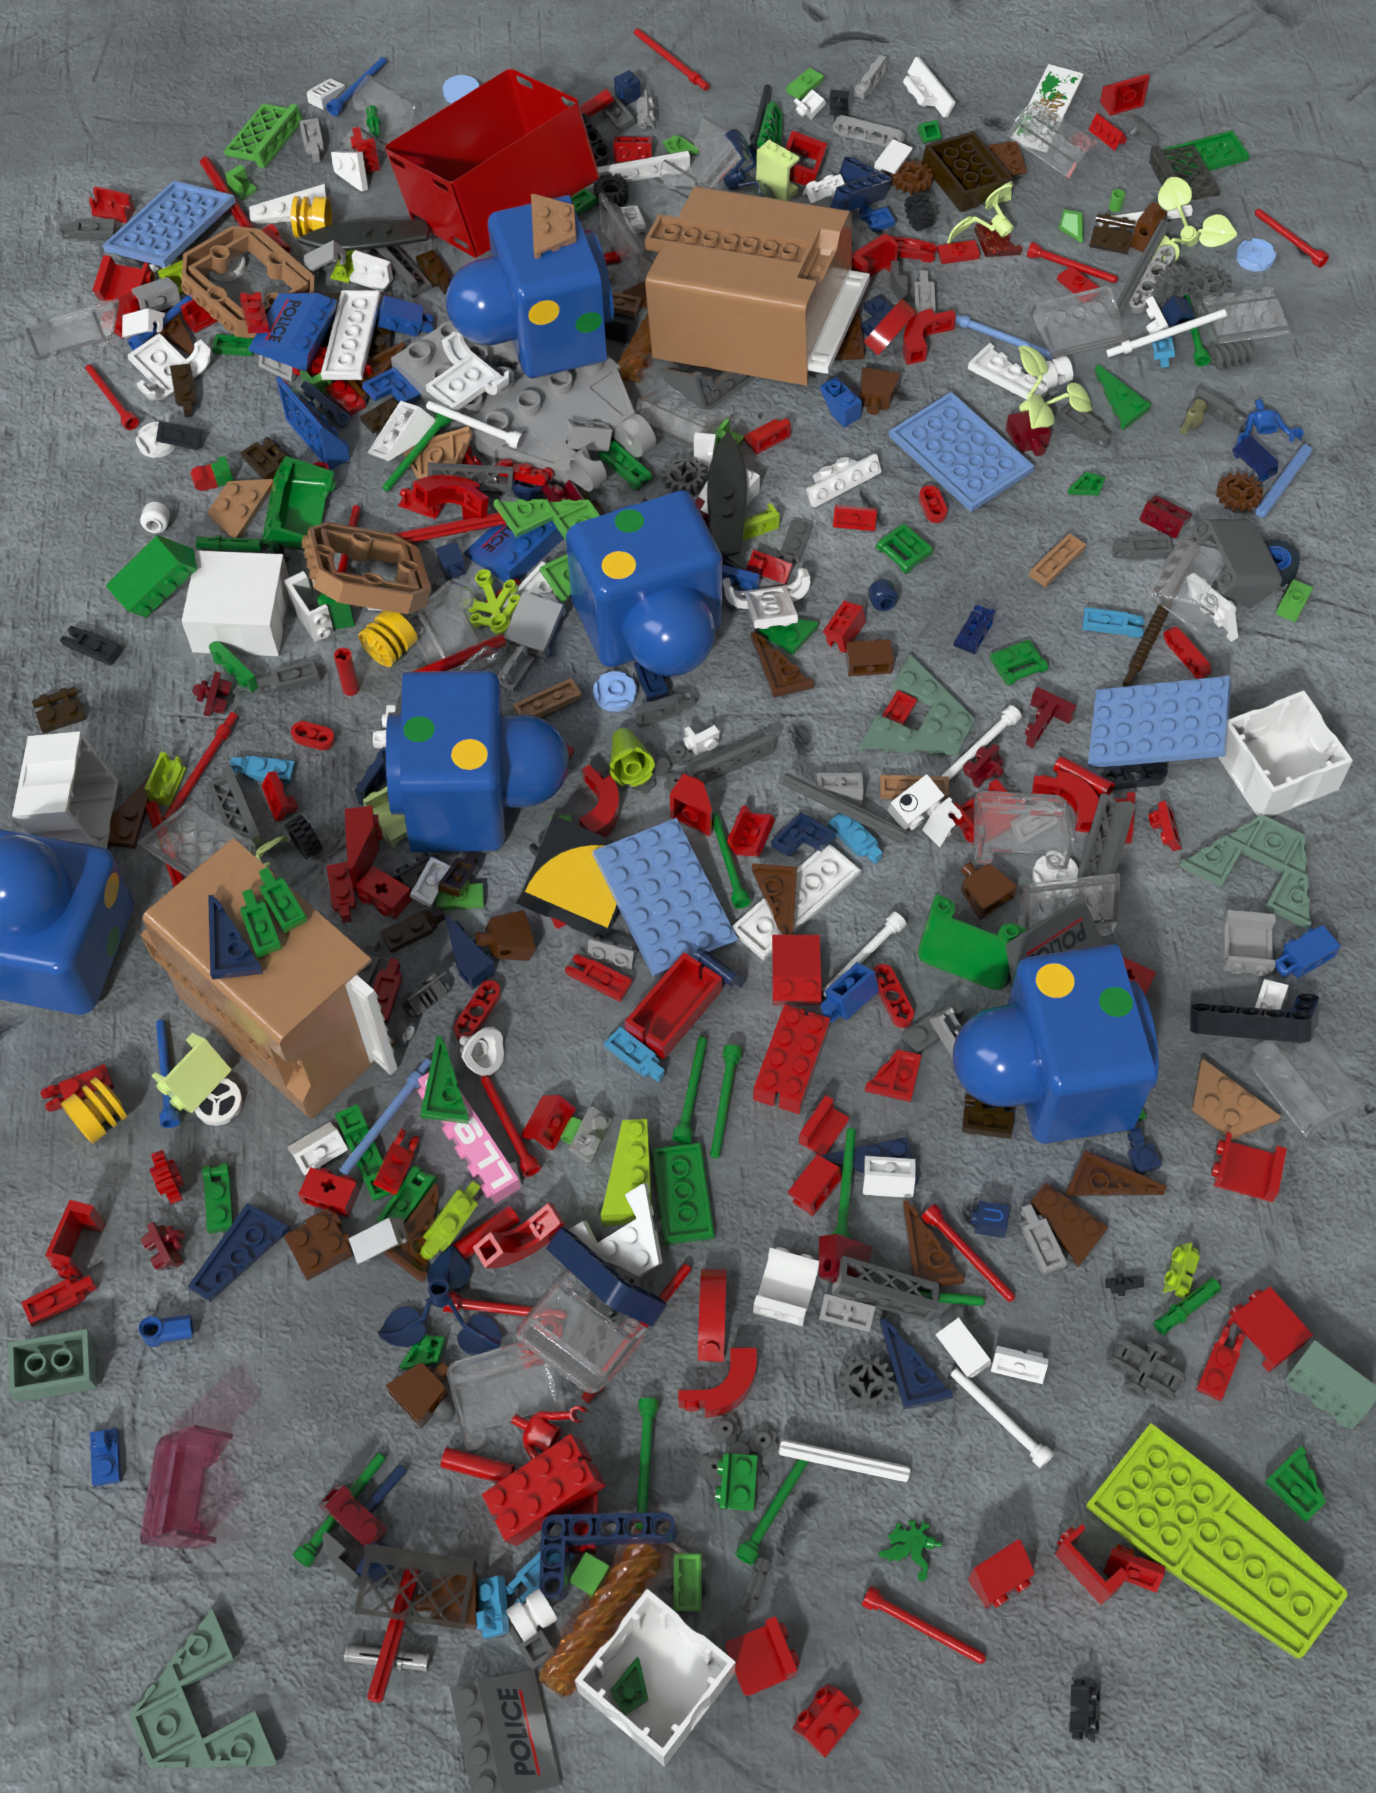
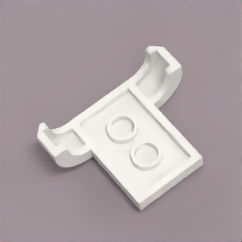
[426,332,509,412]
[128,333,211,401]
[722,568,810,629]

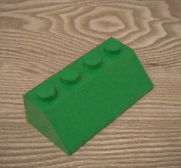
[106,535,197,618]

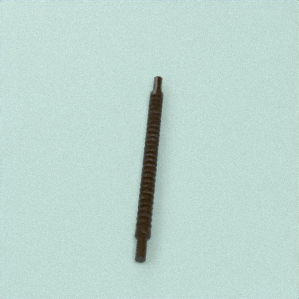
[1122,537,1202,687]

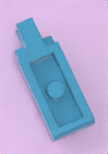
[230,756,296,784]
[828,813,883,864]
[604,1027,665,1083]

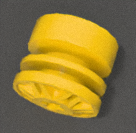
[290,196,332,238]
[358,610,418,667]
[61,1077,127,1144]

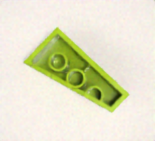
[601,1119,651,1226]

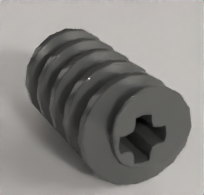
[1208,337,1254,371]

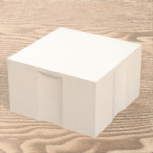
[182,551,289,656]
[1218,690,1353,818]
[12,732,118,849]
[575,1589,736,1767]

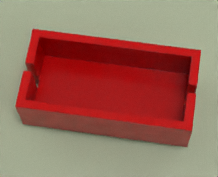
[625,952,722,1060]
[753,1004,830,1115]
[481,1434,606,1546]

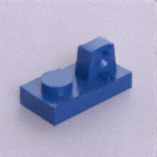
[722,565,761,590]
[90,1428,121,1487]

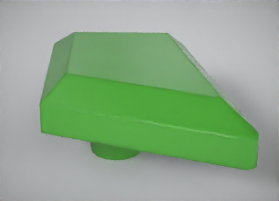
[662,135,699,155]
[1058,209,1084,243]

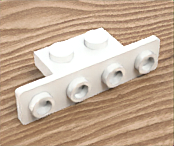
[903,57,955,118]
[806,453,881,508]

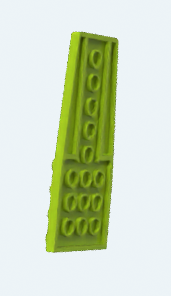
[1086,1423,1347,1659]

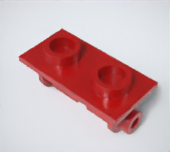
[1088,113,1127,151]
[398,487,445,520]

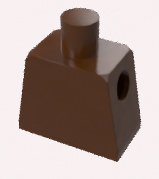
[1130,203,1167,253]
[860,367,900,415]
[961,862,1017,920]
[476,910,536,961]
[385,1362,452,1429]
[415,1570,478,1630]

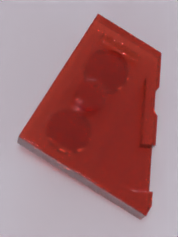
[974,223,1022,257]

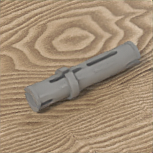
[344,1644,430,1672]

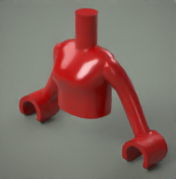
[511,1406,588,1459]

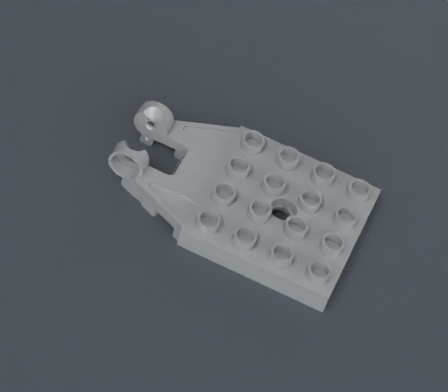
[391,320,656,493]

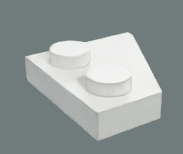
[331,151,368,191]

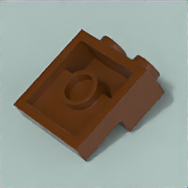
[284,1208,353,1281]

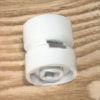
[1036,356,1073,389]
[505,1588,557,1642]

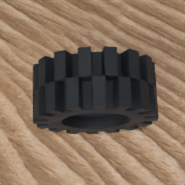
[594,174,629,210]
[904,192,935,231]
[285,815,323,860]

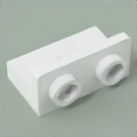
[802,174,845,203]
[349,250,393,292]

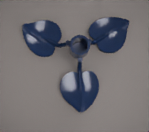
[723,129,775,199]
[378,1246,502,1355]

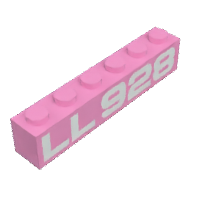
[417,1073,521,1204]

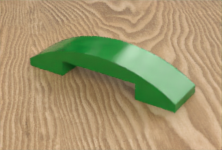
[335,1104,391,1202]

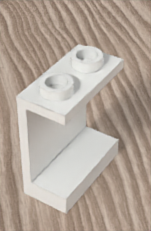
[284,571,334,642]
[753,1247,819,1327]

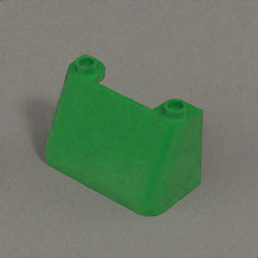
[262,456,335,549]
[917,894,1026,990]

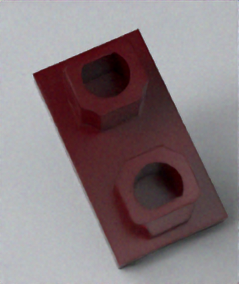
[192,671,232,717]
[963,744,1004,788]
[140,1222,185,1271]

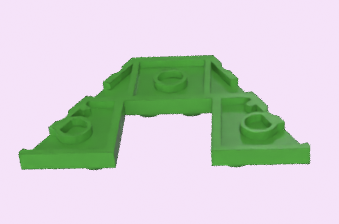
[493,499,600,604]

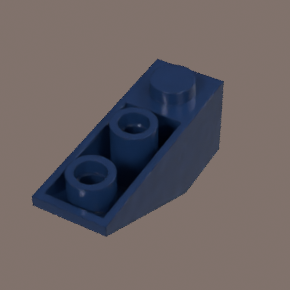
[445,916,495,990]

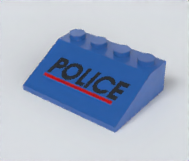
[249,293,337,372]
[276,376,350,470]
[464,521,564,583]

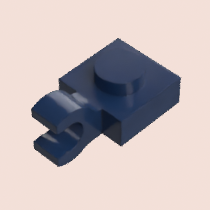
[1127,1127,1162,1175]

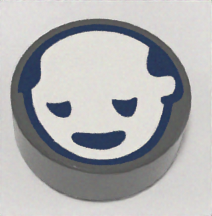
[394,1019,416,1045]

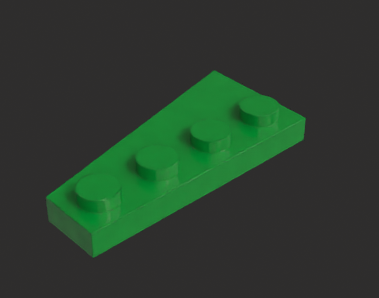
[757,101,783,148]

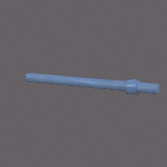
[955,314,1059,360]
[339,1058,431,1175]

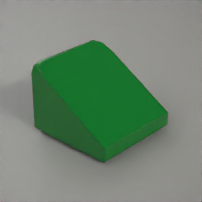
[917,120,942,143]

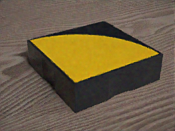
[516,815,618,939]

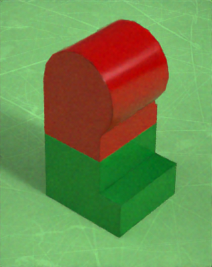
[190,456,233,491]

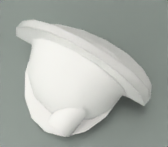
[459,1027,504,1076]

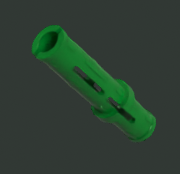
[196,535,262,552]
[1153,1278,1222,1335]

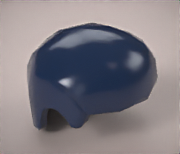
[512,479,544,501]

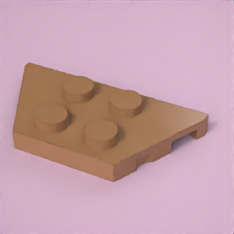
[531,194,576,259]
[402,426,473,480]
[208,479,273,538]
[1191,1059,1281,1140]

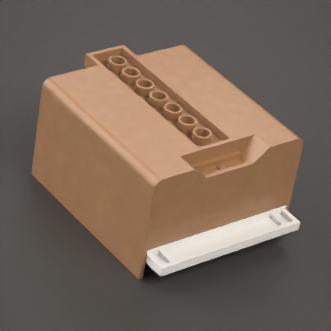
[645,186,870,386]
[140,838,398,1119]

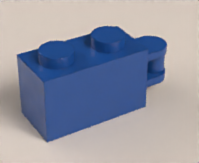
[378,295,434,337]
[1275,925,1341,979]
[821,962,879,1022]

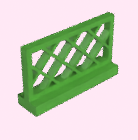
[224,103,303,168]

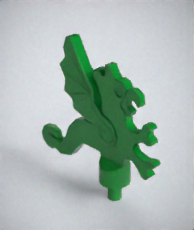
[879,1520,942,1582]

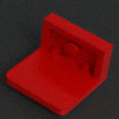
[725,1616,800,1696]

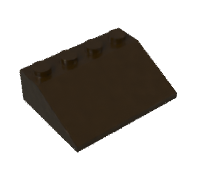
[922,131,1014,212]

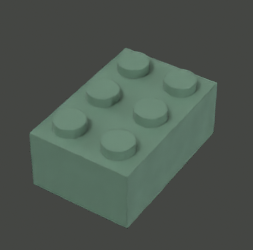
[8,1329,97,1402]
[1285,1340,1376,1430]

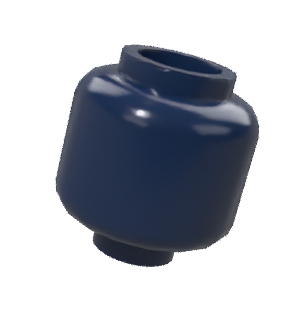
[868,579,899,611]

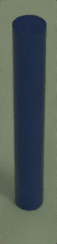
[363,1464,407,1513]

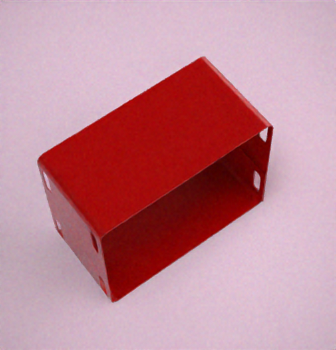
[385,69,600,259]

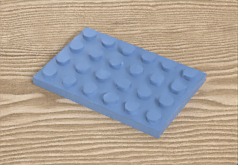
[103,181,236,268]
[889,392,1034,512]
[1088,676,1231,768]
[592,818,738,977]

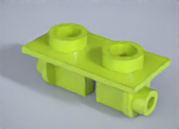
[330,250,355,283]
[1162,1242,1200,1298]

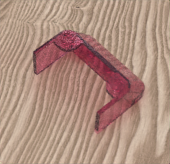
[140,1425,233,1549]

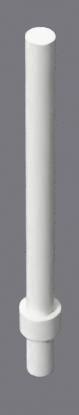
[1106,309,1227,358]

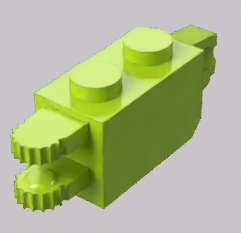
[420,1181,481,1260]

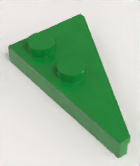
[1095,364,1151,430]
[420,1036,469,1124]

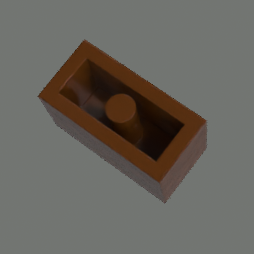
[845,639,894,677]

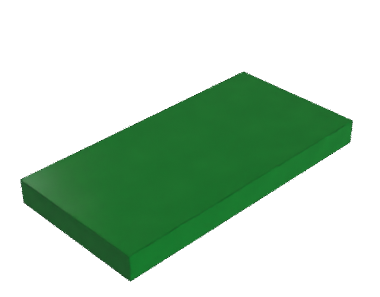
[1163,130,1250,179]
[652,1142,714,1245]

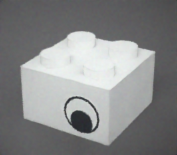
[887,774,944,830]

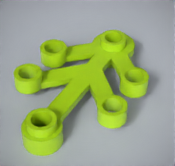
[464,569,520,634]

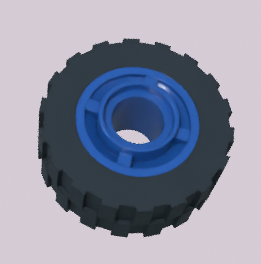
[1264,539,1300,587]

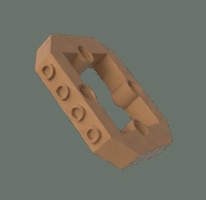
[181,226,314,338]
[302,522,431,614]

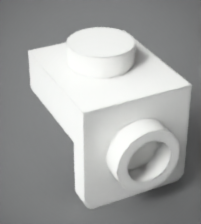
[794,90,826,120]
[683,725,719,756]

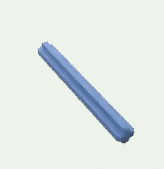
[1255,444,1313,518]

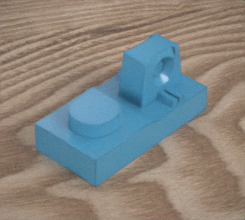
[1151,336,1175,368]
[476,1575,510,1639]

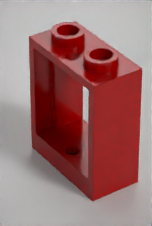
[785,130,828,186]

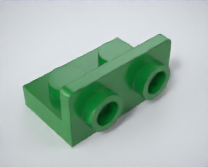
[716,1453,758,1511]

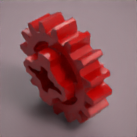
[149,1150,184,1204]

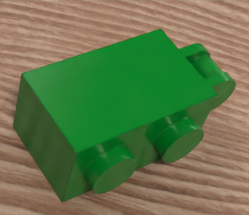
[317,593,355,630]

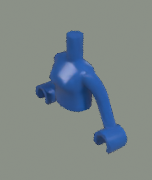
[1236,399,1304,447]

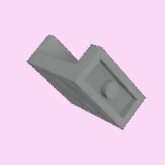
[504,592,566,659]
[1223,910,1276,976]

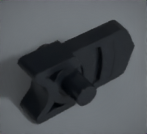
[1105,1273,1144,1296]

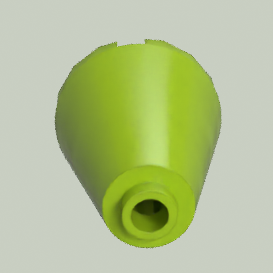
[609,728,655,787]

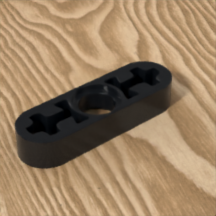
[1102,762,1168,790]

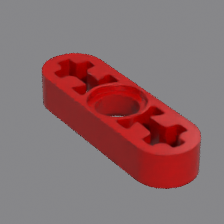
[1163,626,1212,679]
[873,964,914,1028]
[453,980,501,1041]

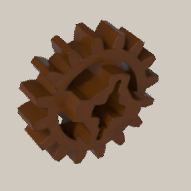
[891,159,933,195]
[1216,471,1264,513]

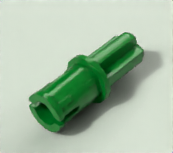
[366,105,381,138]

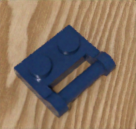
[693,947,746,988]

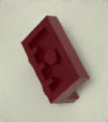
[542,480,585,502]
[1139,495,1193,539]

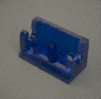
[1232,436,1279,482]
[953,605,996,655]

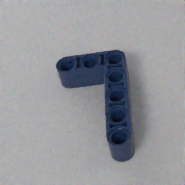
[830,156,891,211]
[546,1227,667,1327]
[539,1512,679,1602]

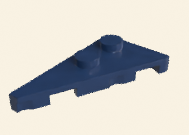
[208,895,263,980]
[822,1137,919,1185]
[879,1318,953,1410]

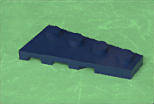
[187,1203,290,1302]

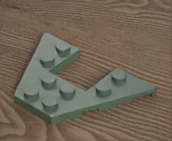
[859,655,975,755]
[1179,815,1311,930]
[129,1608,279,1769]

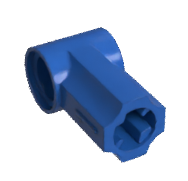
[138,1315,194,1347]

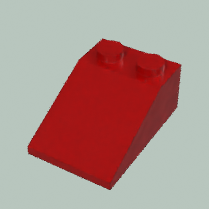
[344,806,383,892]
[772,935,821,1006]

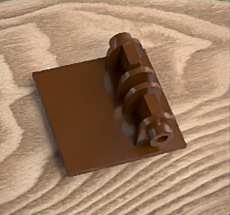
[987,141,1027,176]

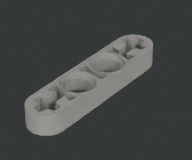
[833,115,905,147]
[1129,245,1176,314]

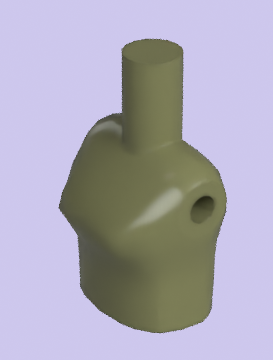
[1180,399,1207,434]

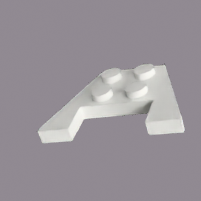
[569,1183,663,1282]

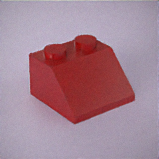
[1100,74,1150,116]
[670,773,712,837]
[968,1539,1035,1609]

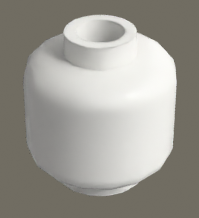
[140,502,170,534]

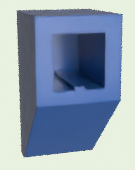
[820,377,862,427]

